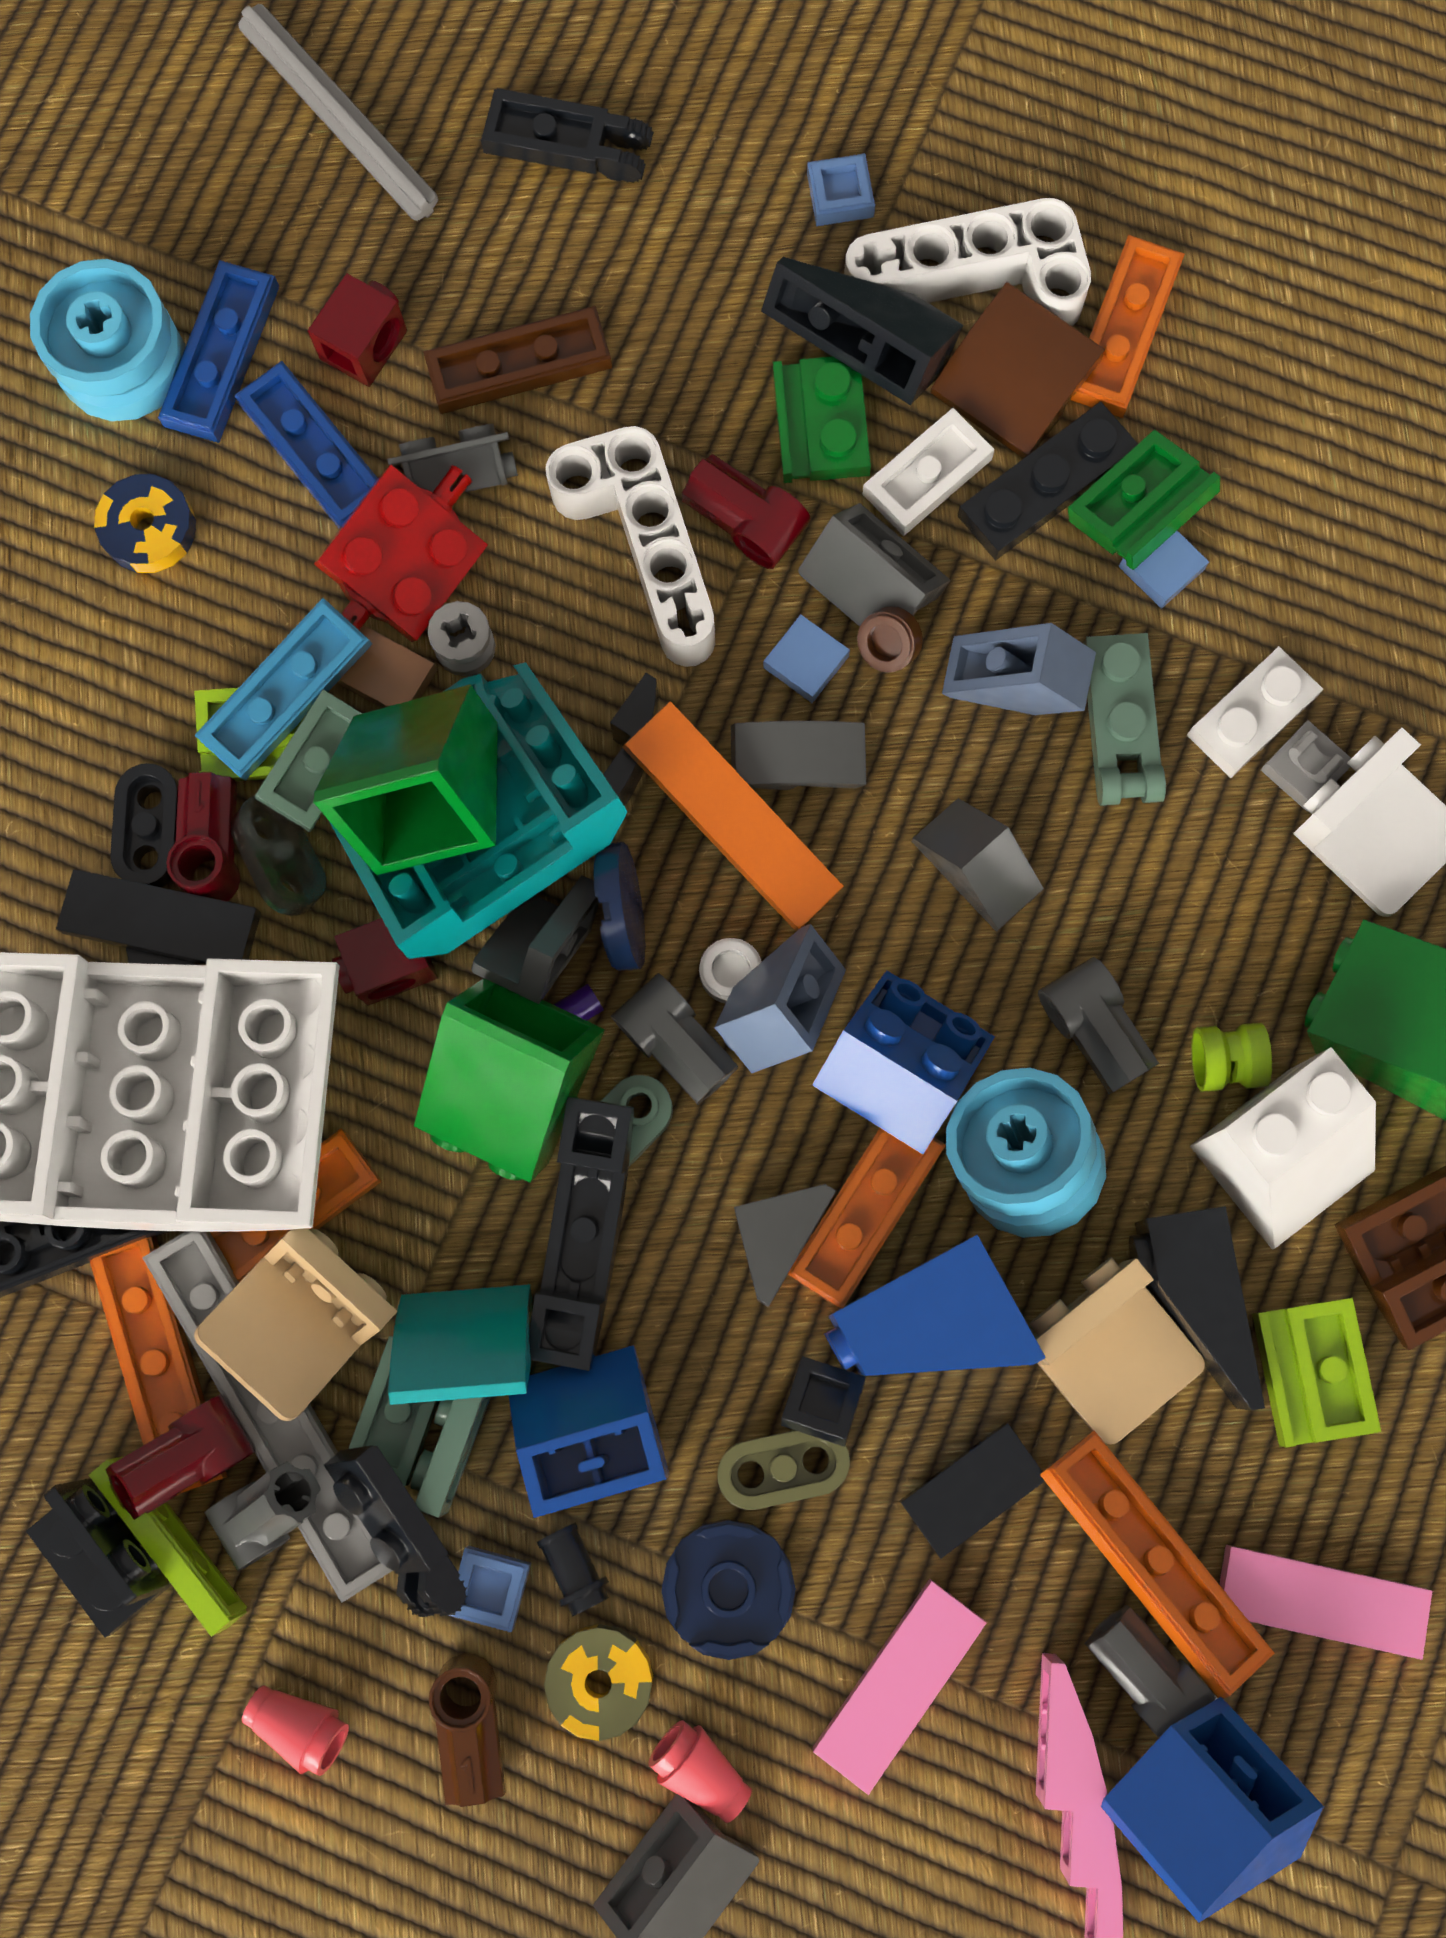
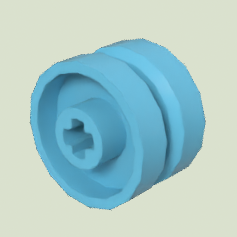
[30,259,185,421]
[946,1068,1106,1237]

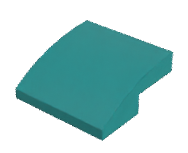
[388,1284,533,1405]

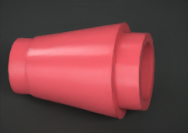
[242,1685,349,1776]
[648,1720,752,1823]

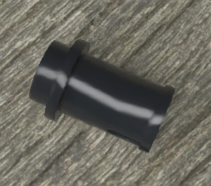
[537,1522,609,1617]

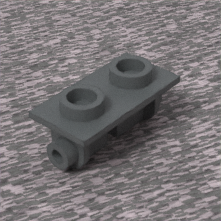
[387,424,518,492]

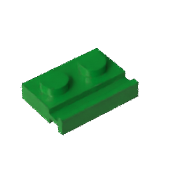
[773,356,871,483]
[1068,429,1221,570]

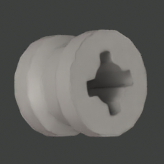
[427,601,496,676]

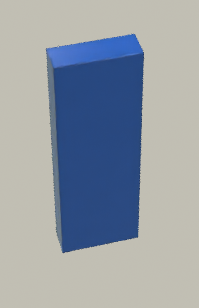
[158,260,279,443]
[234,361,378,529]

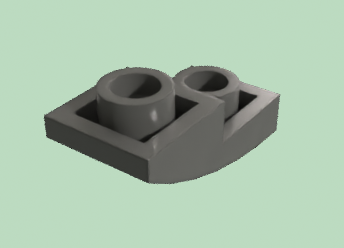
[730,721,866,790]

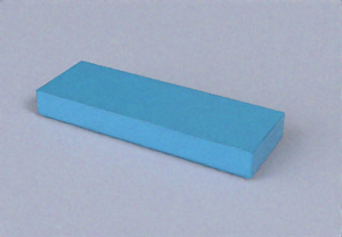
[194,598,372,781]

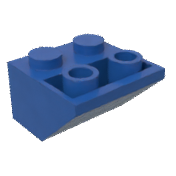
[812,970,995,1154]
[509,1345,670,1518]
[1101,1697,1324,1923]

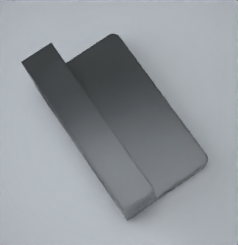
[798,503,951,626]
[471,875,599,1004]
[593,1794,759,1938]

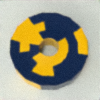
[94,474,196,573]

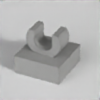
[1261,720,1351,811]

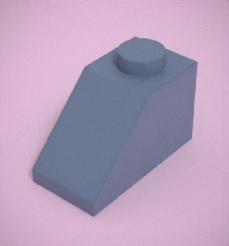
[942,623,1096,715]
[714,924,846,1073]

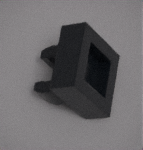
[781,1356,866,1447]

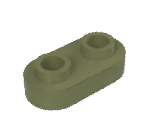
[717,1430,850,1510]

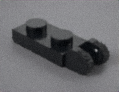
[481,88,654,183]
[324,1445,468,1617]

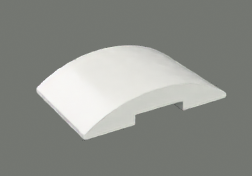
[0,952,340,1232]

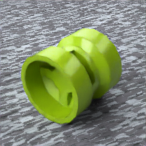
[1191,1023,1272,1092]

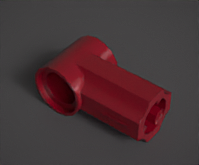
[682,454,811,569]
[166,772,241,901]
[105,1394,255,1520]

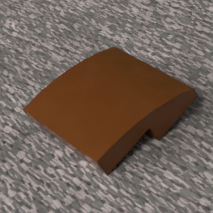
[931,282,1105,459]
[1334,1166,1446,1350]

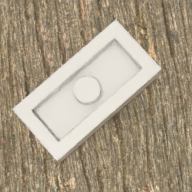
[862,408,995,536]
[1187,646,1324,778]

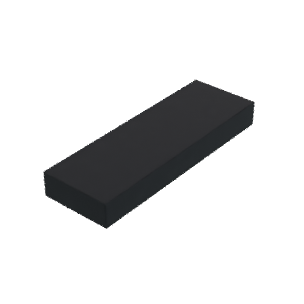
[56,869,261,965]

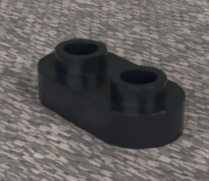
[110,763,178,887]

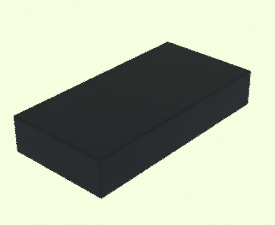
[900,1423,1045,1559]

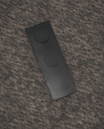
[958,401,1138,561]

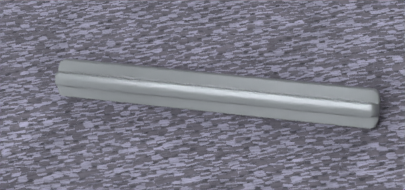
[238,4,438,221]

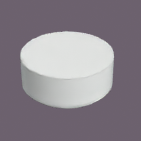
[699,938,762,1004]

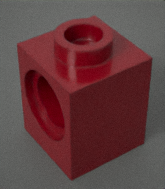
[307,273,407,387]
[332,918,438,1006]

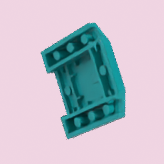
[329,662,628,959]

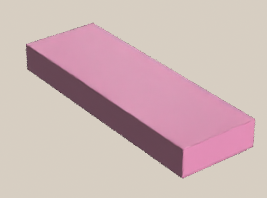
[1219,1545,1432,1660]
[812,1579,987,1795]

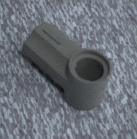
[1038,957,1159,1095]
[611,973,738,1105]
[204,1461,321,1571]
[1084,1605,1218,1738]

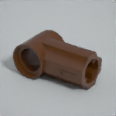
[429,1653,506,1807]

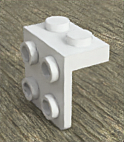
[1293,728,1446,917]

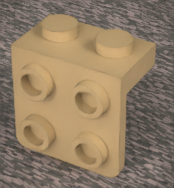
[194,1228,397,1421]
[1029,1257,1205,1444]

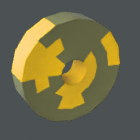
[544,1624,653,1741]

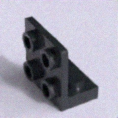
[26,1478,171,1638]

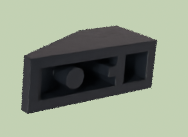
[761,257,963,405]
[1129,1206,1265,1410]

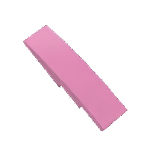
[1036,1653,1123,1938]

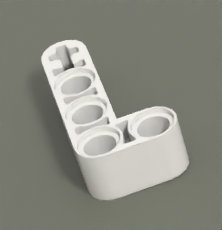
[844,198,1091,326]
[546,426,715,667]

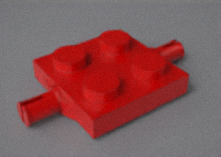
[314,464,488,642]

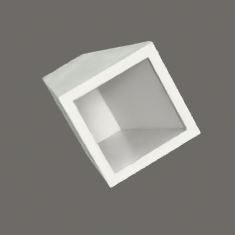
[1190,1047,1376,1249]

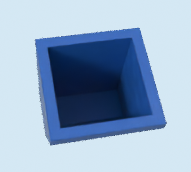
[824,1235,1046,1376]

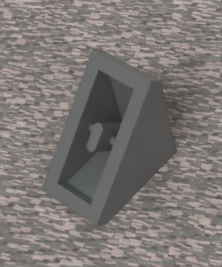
[911,798,1044,932]
[734,1184,836,1308]

